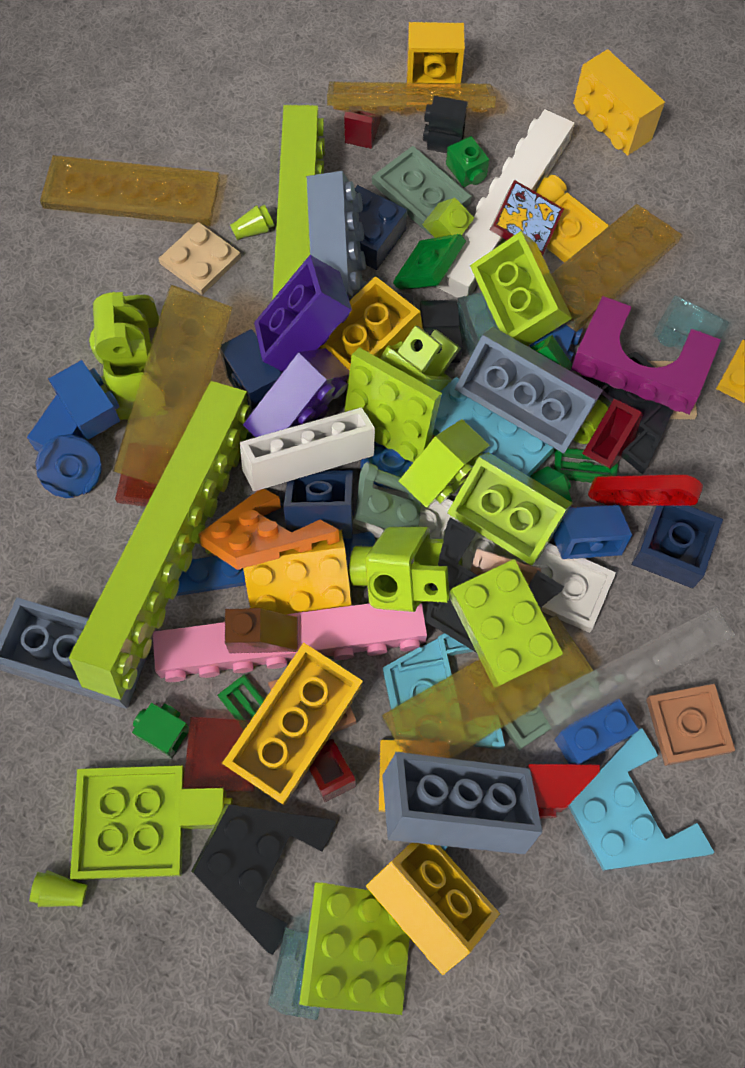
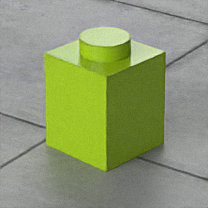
[422,197,474,238]
[179,788,233,829]

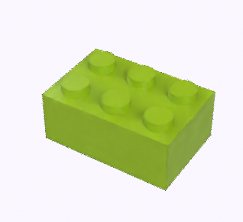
[470,231,572,346]
[447,452,573,566]
[449,559,563,688]

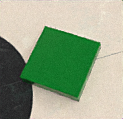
[393,234,466,290]

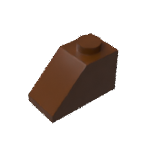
[225,608,298,653]

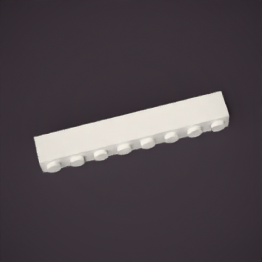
[436,109,574,302]

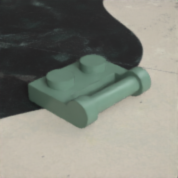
[354,462,421,529]

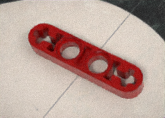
[588,475,703,506]

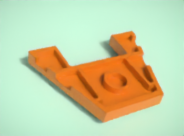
[198,489,340,570]

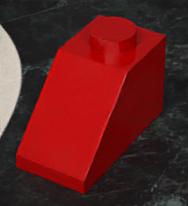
[526,764,600,818]

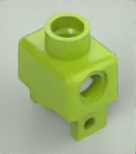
[379,326,461,392]
[349,527,463,612]

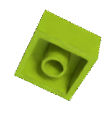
[399,419,490,508]

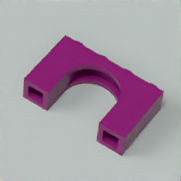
[571,296,721,415]

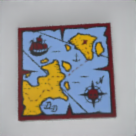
[489,180,564,256]

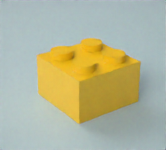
[407,22,465,88]

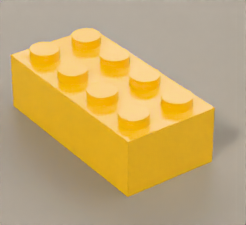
[222,642,363,806]

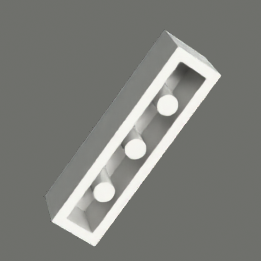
[240,407,375,492]

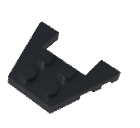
[581,351,674,475]
[425,517,565,653]
[191,804,336,955]

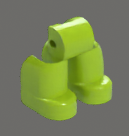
[89,292,168,420]

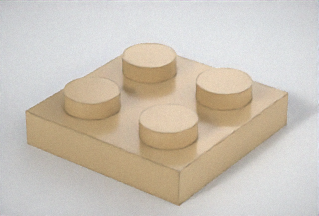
[158,222,241,295]

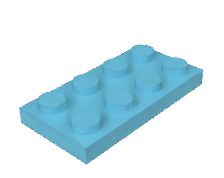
[433,377,554,477]

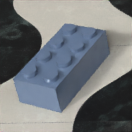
[306,171,366,301]
[455,327,603,453]
[0,597,151,709]
[382,752,542,854]

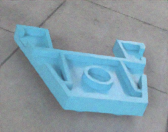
[383,633,505,749]
[568,728,715,871]

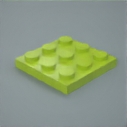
[344,347,442,463]
[70,765,185,880]
[299,882,410,1015]

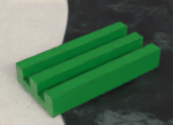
[553,448,618,483]
[217,674,264,730]

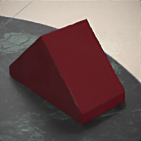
[344,110,382,149]
[582,399,643,469]
[309,739,356,803]

